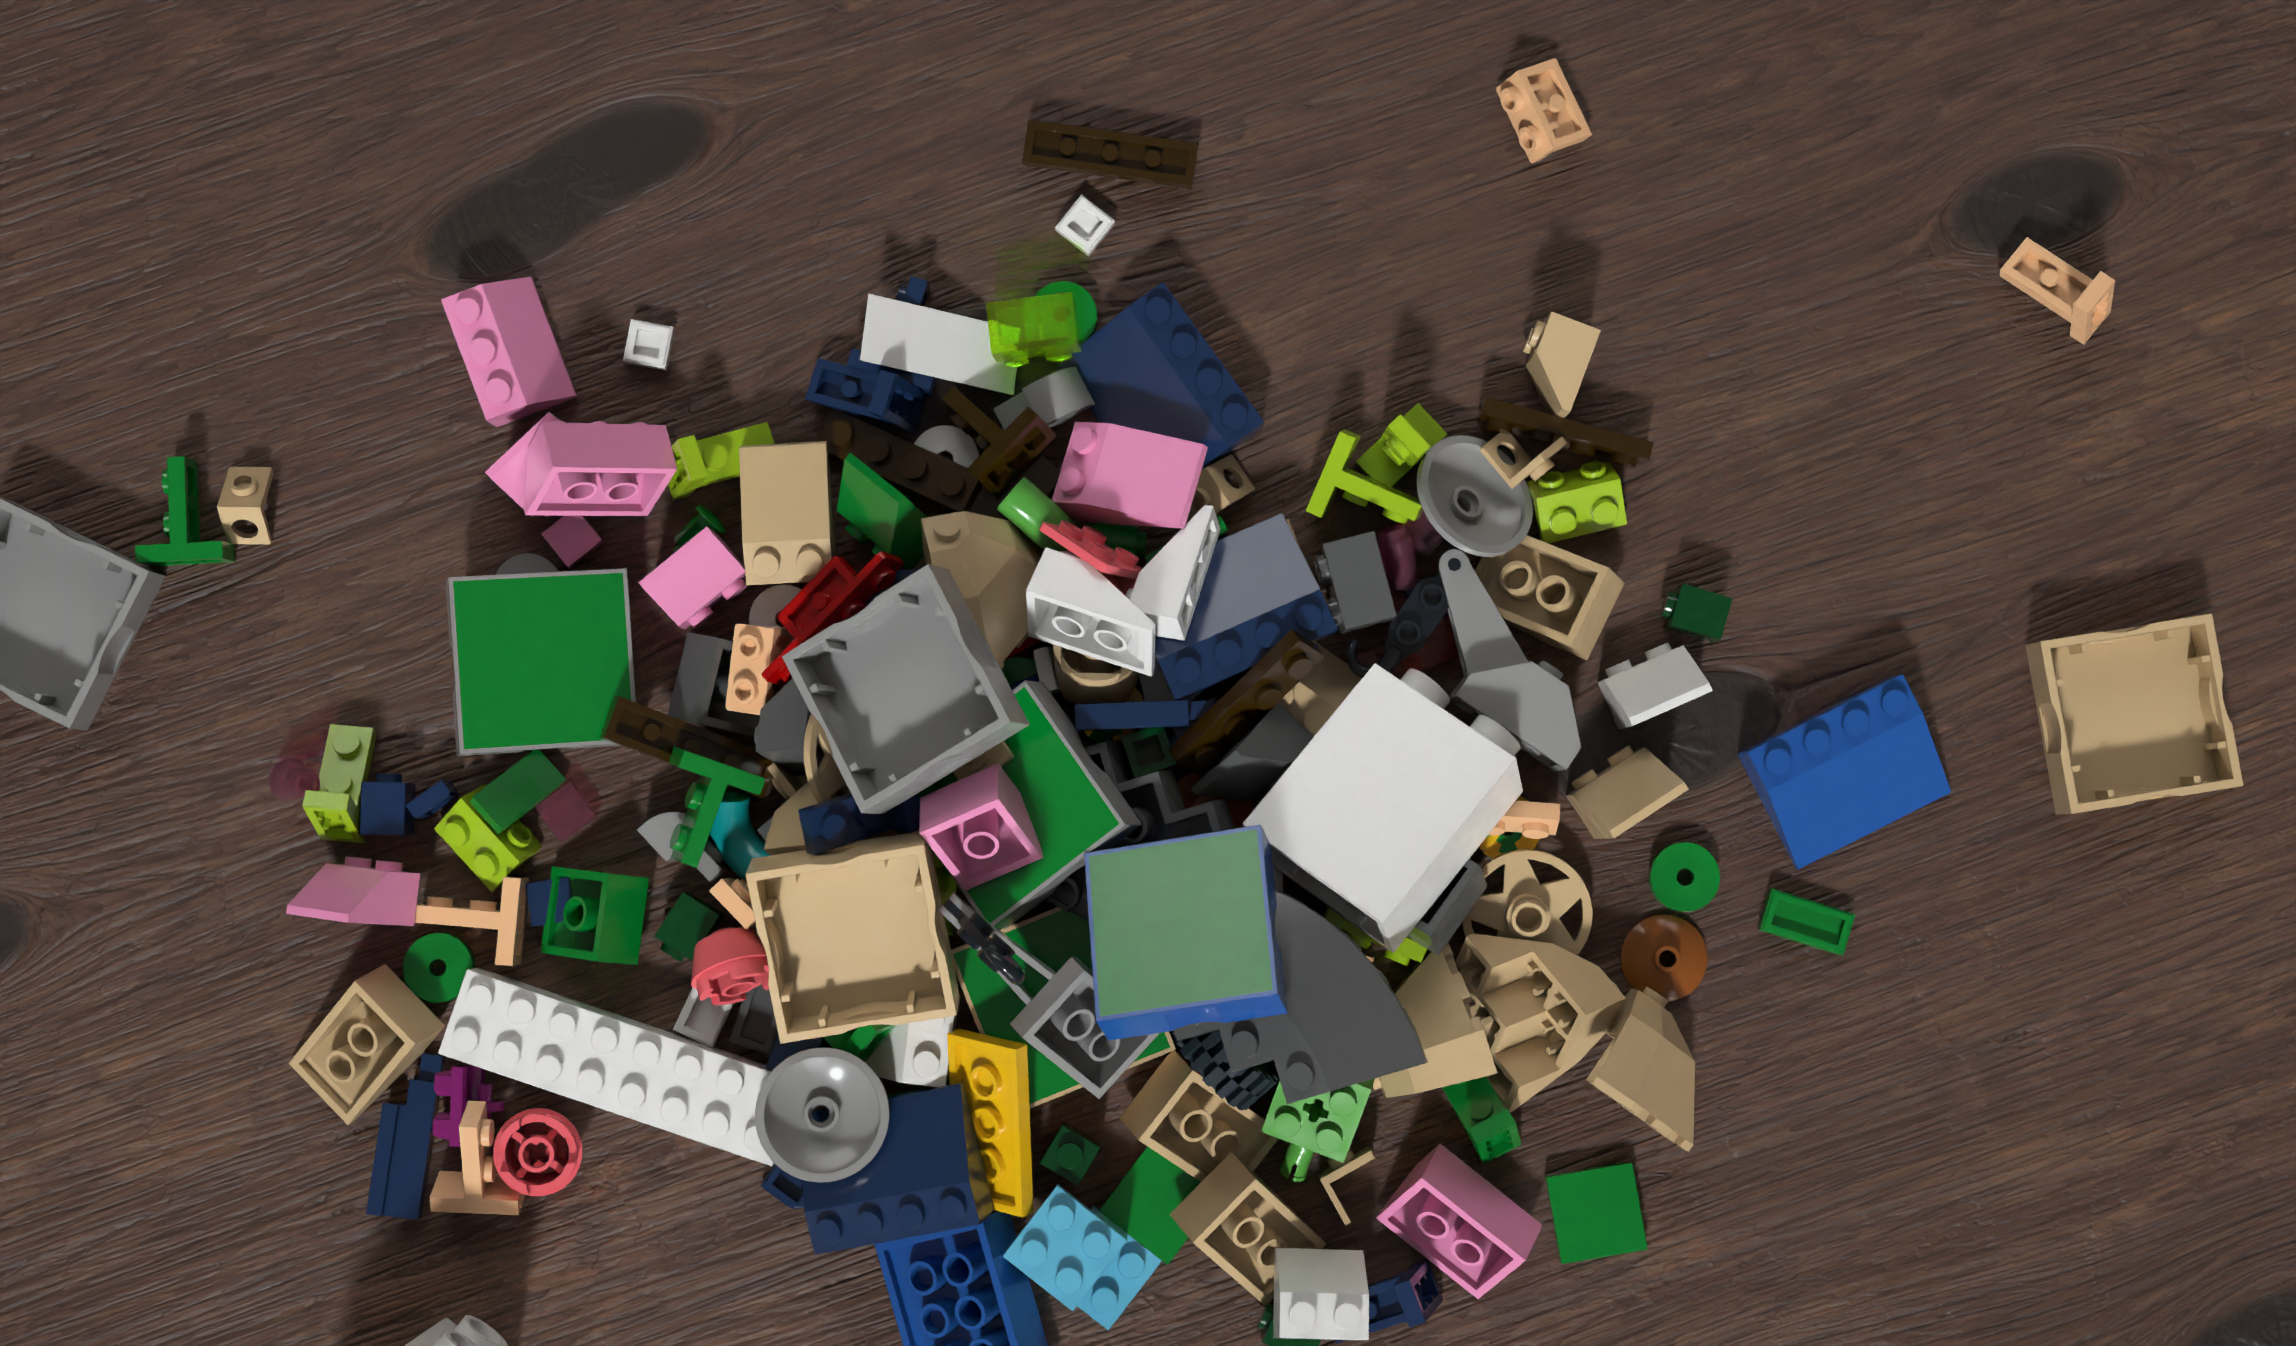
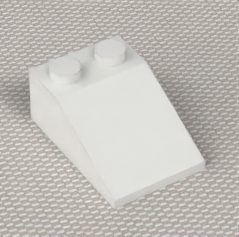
[1026,548,1156,677]

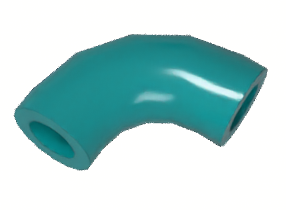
[710,790,770,881]

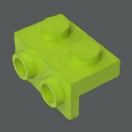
[1527,461,1627,543]
[434,784,542,892]

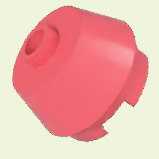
[691,927,769,1005]
[493,1108,583,1196]

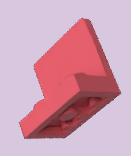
[1039,520,1142,596]

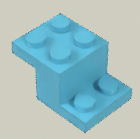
[1003,1184,1162,1331]

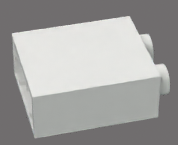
[1243,663,1523,953]

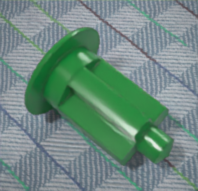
[674,504,725,552]

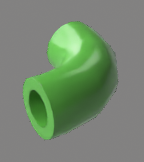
[996,477,1080,552]

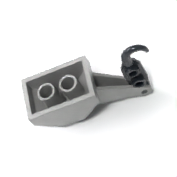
[1346,549,1581,772]
[938,893,1159,1099]

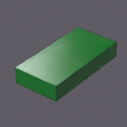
[470,749,566,834]
[1757,888,1856,956]

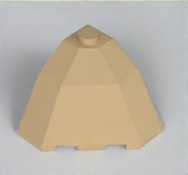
[921,511,1044,669]
[1455,933,1626,1112]
[1373,943,1497,1098]
[1586,986,1695,1152]

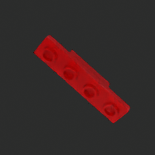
[761,551,905,686]

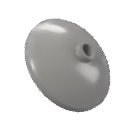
[1417,435,1533,557]
[755,1047,889,1182]

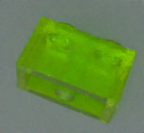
[986,292,1082,367]

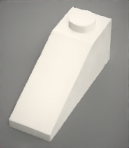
[1126,505,1220,641]

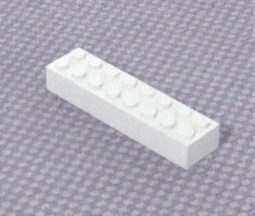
[438,968,775,1166]

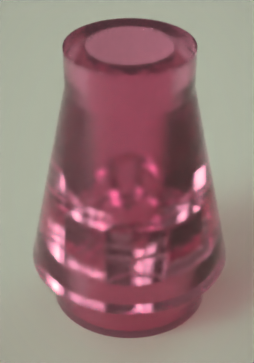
[1375,523,1420,591]
[269,758,320,801]

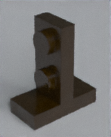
[942,386,1057,498]

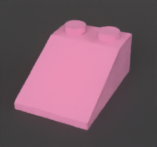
[1052,422,1208,529]

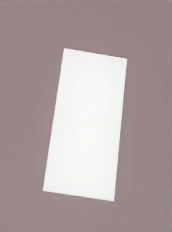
[860,293,1021,395]

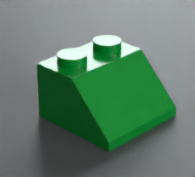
[837,453,927,570]
[540,866,649,965]

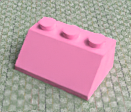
[441,277,577,427]
[524,420,677,516]
[1376,1144,1543,1299]

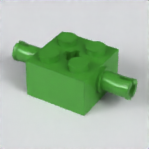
[1261,1078,1375,1182]

